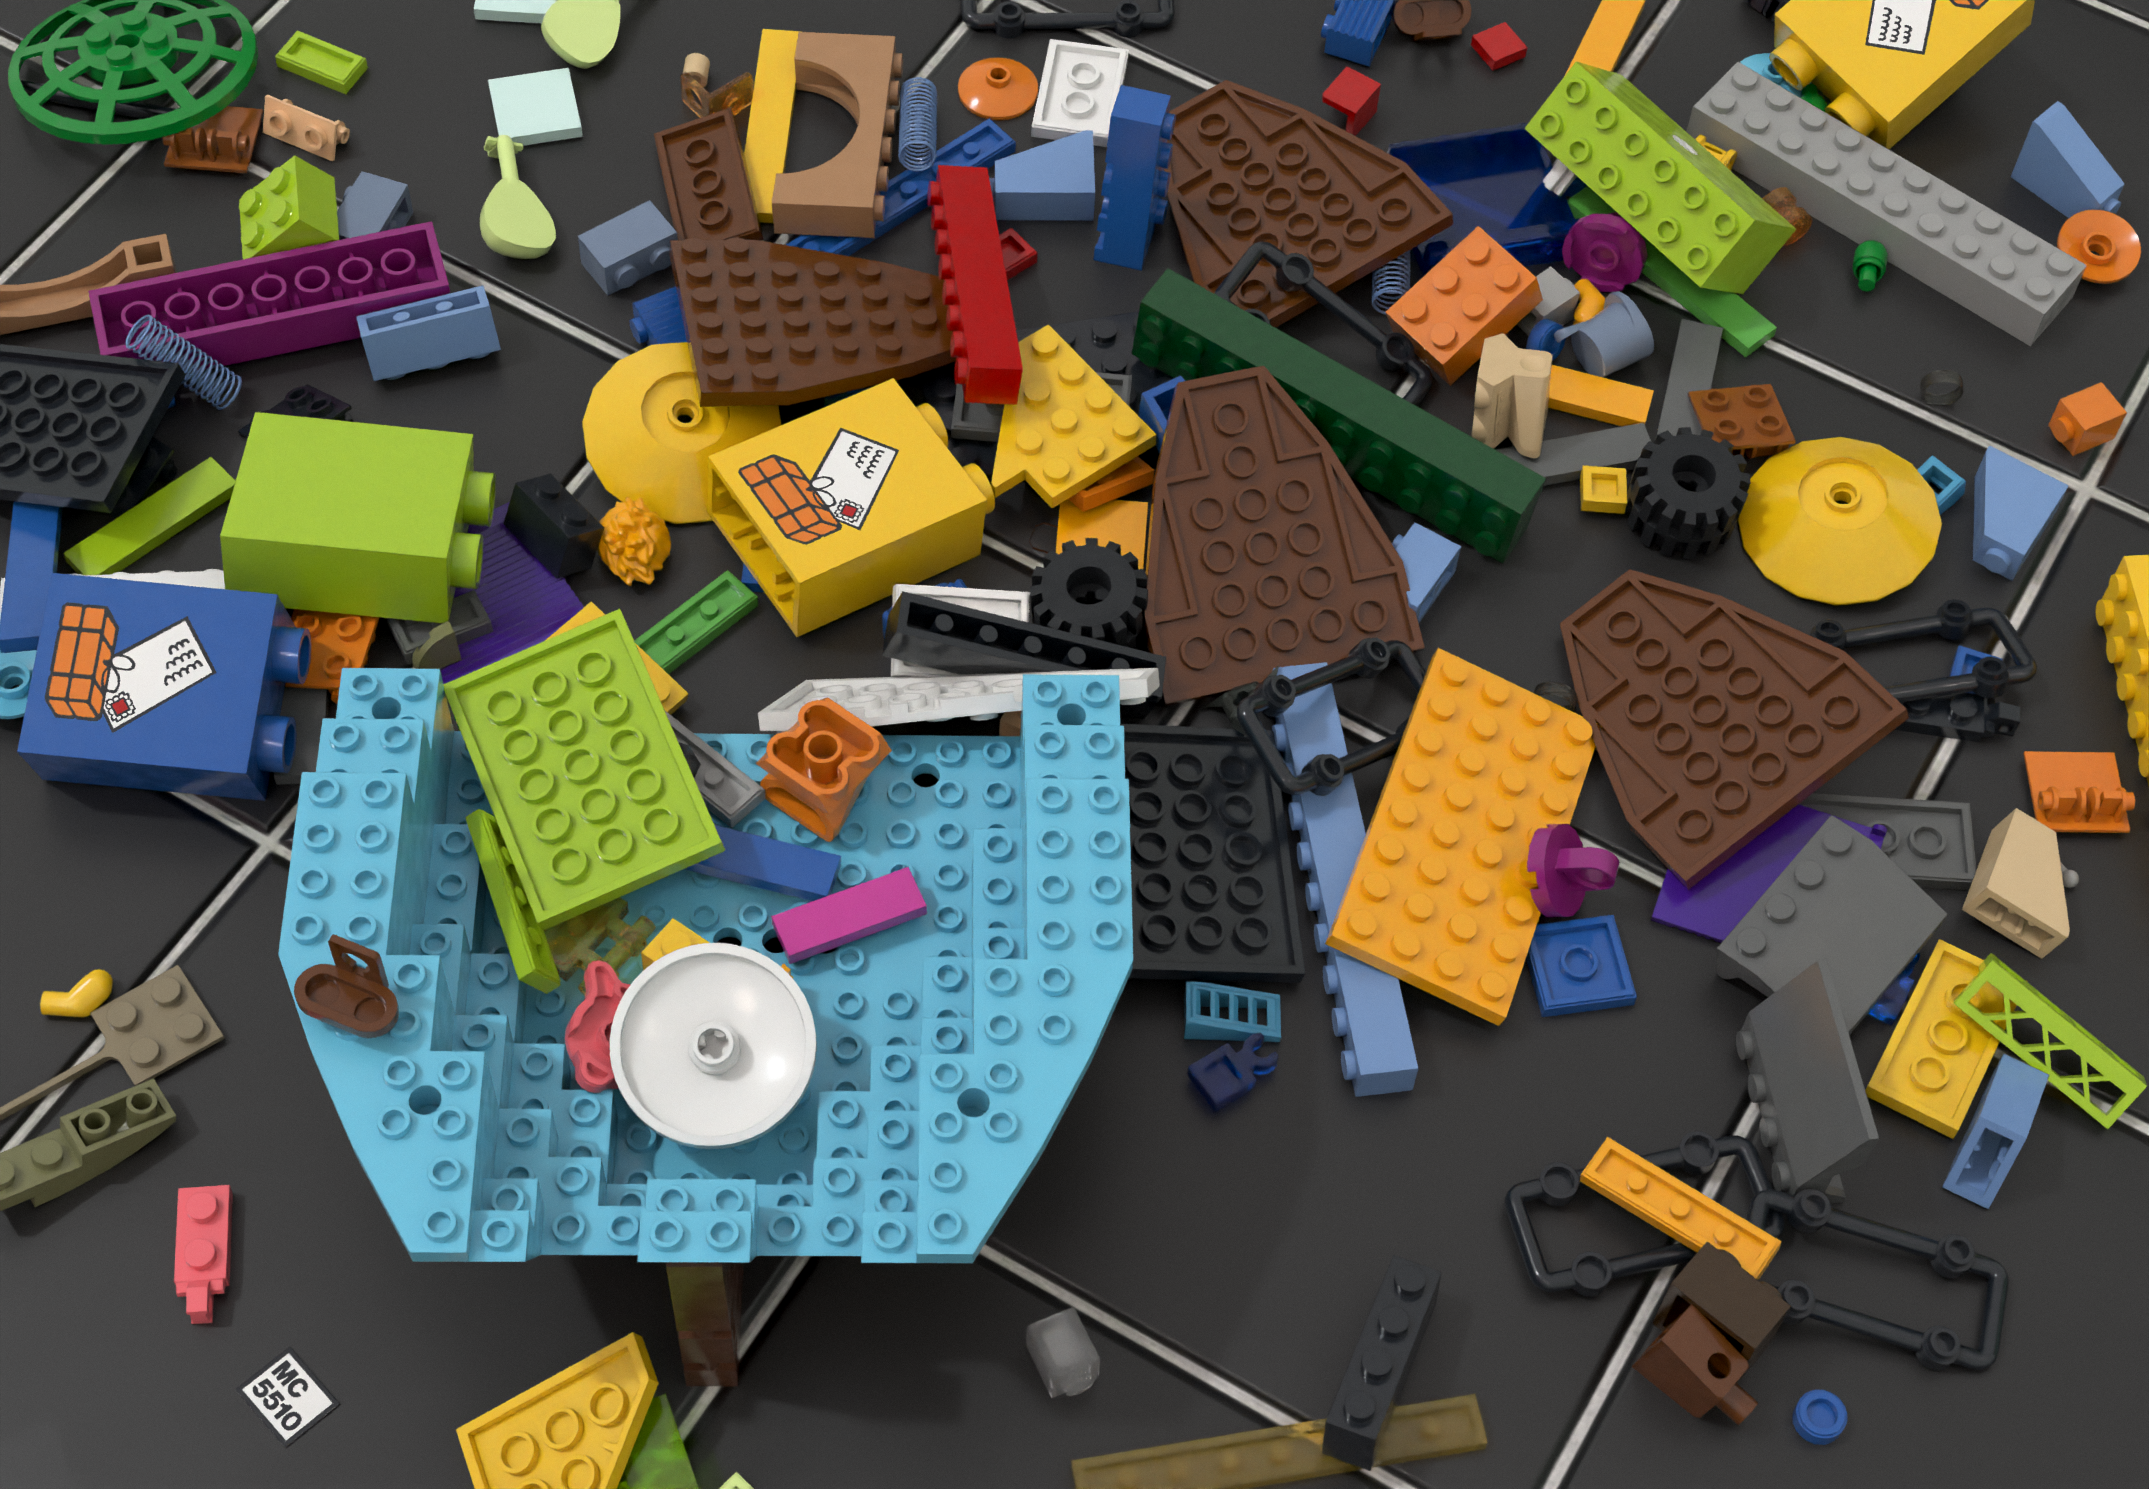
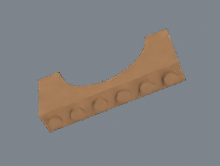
[772,32,903,238]

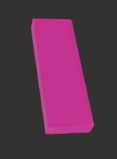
[771,867,927,964]

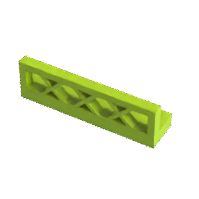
[1954,953,2147,1129]

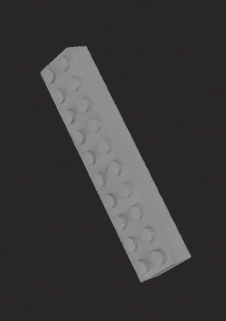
[1686,62,2087,346]

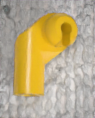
[40,969,113,1017]

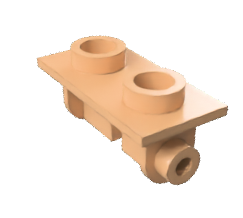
[262,95,350,161]

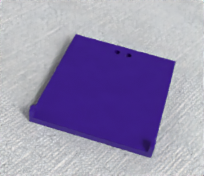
[440,502,584,684]
[1651,804,1887,942]

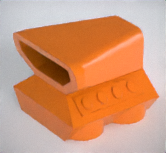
[755,697,892,842]

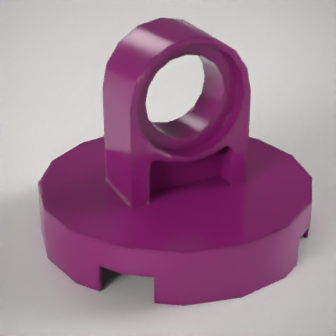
[1562,212,1648,292]
[1527,824,1620,917]

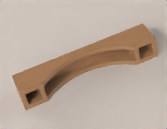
[0,234,177,335]

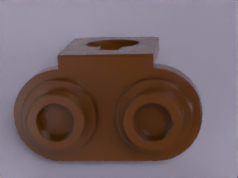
[1392,0,1472,41]
[294,934,399,1038]

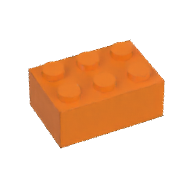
[1385,226,1543,386]

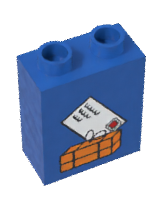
[17,573,311,801]

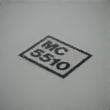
[235,1346,340,1447]

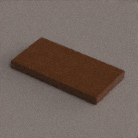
[654,107,764,241]

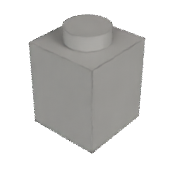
[1516,267,1580,336]

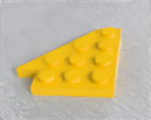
[991,324,1157,508]
[456,1332,659,1489]

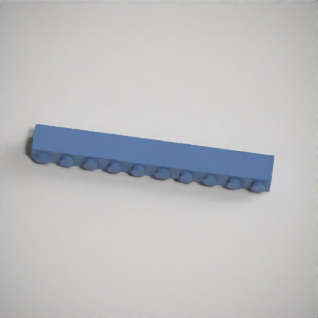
[1272,662,1418,1097]

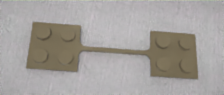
[0,965,225,1121]

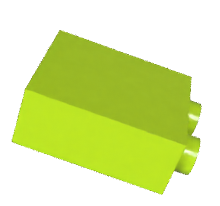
[220,412,496,623]

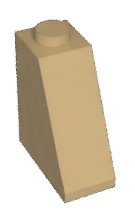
[1962,808,2070,959]

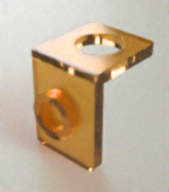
[680,72,753,118]

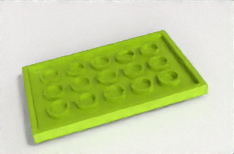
[443,609,726,930]

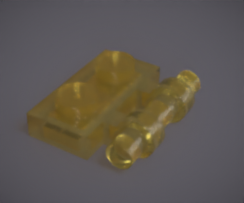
[544,897,656,996]

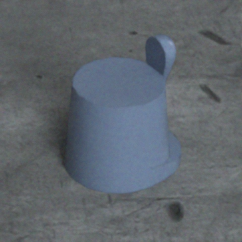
[1554,291,1654,378]

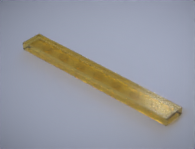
[1071,1394,1488,1489]

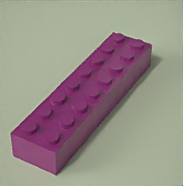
[88,221,450,374]

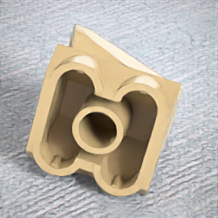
[1472,333,1552,458]

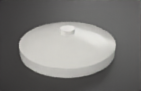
[609,943,817,1149]

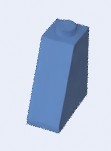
[2011,101,2124,218]
[989,130,1095,221]
[1973,446,2069,581]
[1942,1053,2049,1209]

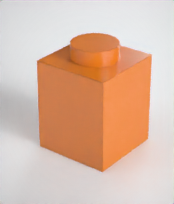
[2048,382,2127,456]

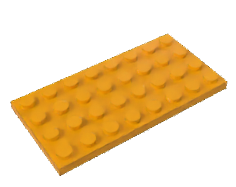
[1325,648,1600,1026]

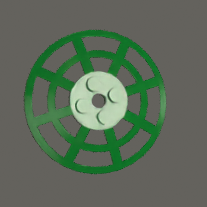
[8,0,258,145]

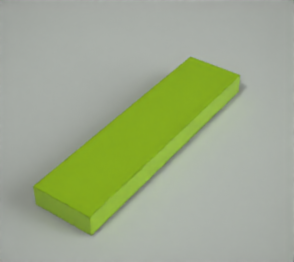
[63,457,236,575]
[465,809,561,994]

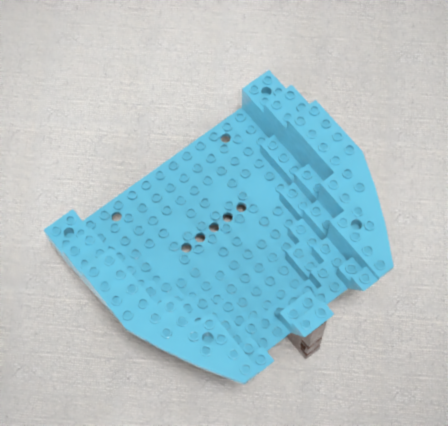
[278,668,1133,1386]

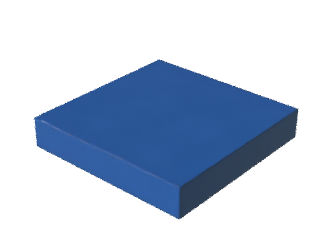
[1526,915,1637,1017]

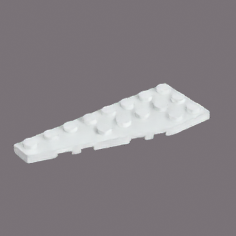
[758,668,1160,733]

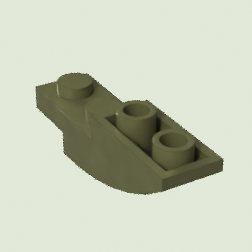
[0,1078,176,1211]

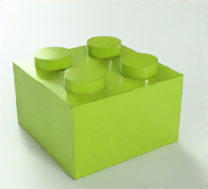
[239,155,339,259]

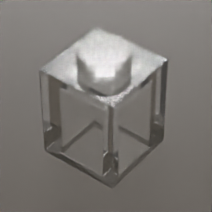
[1026,1306,1100,1398]

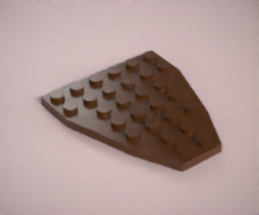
[1164,80,1454,328]
[669,238,956,407]
[1143,365,1425,707]
[1560,569,1909,890]

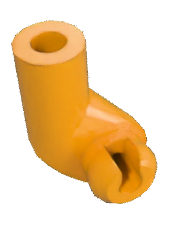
[1573,279,1605,325]

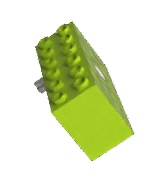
[1524,62,1796,294]

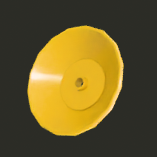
[582,342,781,524]
[1738,437,1942,606]

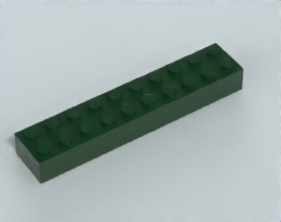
[1131,268,1546,563]

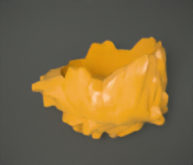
[597,497,671,586]

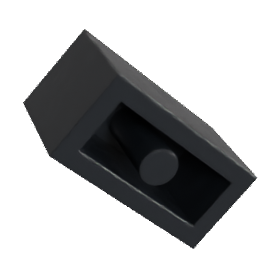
[503,473,604,579]

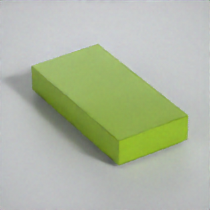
[275,30,368,95]

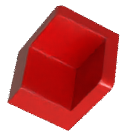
[1322,67,1381,136]

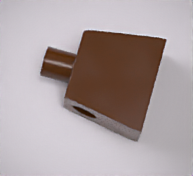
[1632,1304,1758,1425]

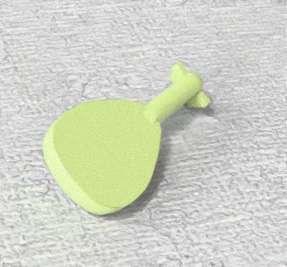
[541,0,620,69]
[480,135,556,259]

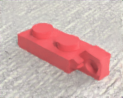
[174,1185,233,1324]

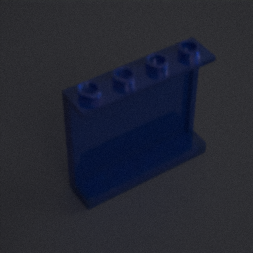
[1387,122,1580,276]

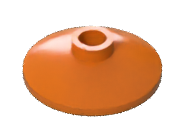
[958,58,1038,120]
[2057,210,2141,284]

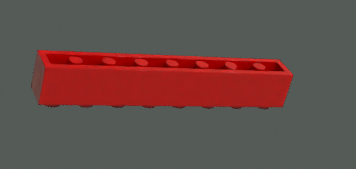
[927,165,1023,405]

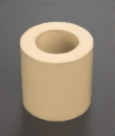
[682,53,710,89]

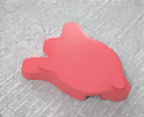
[565,961,631,1093]

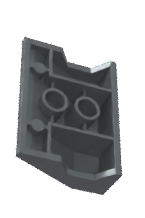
[1715,815,1948,1035]
[1736,960,1879,1204]

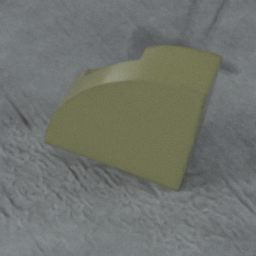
[412,621,462,669]

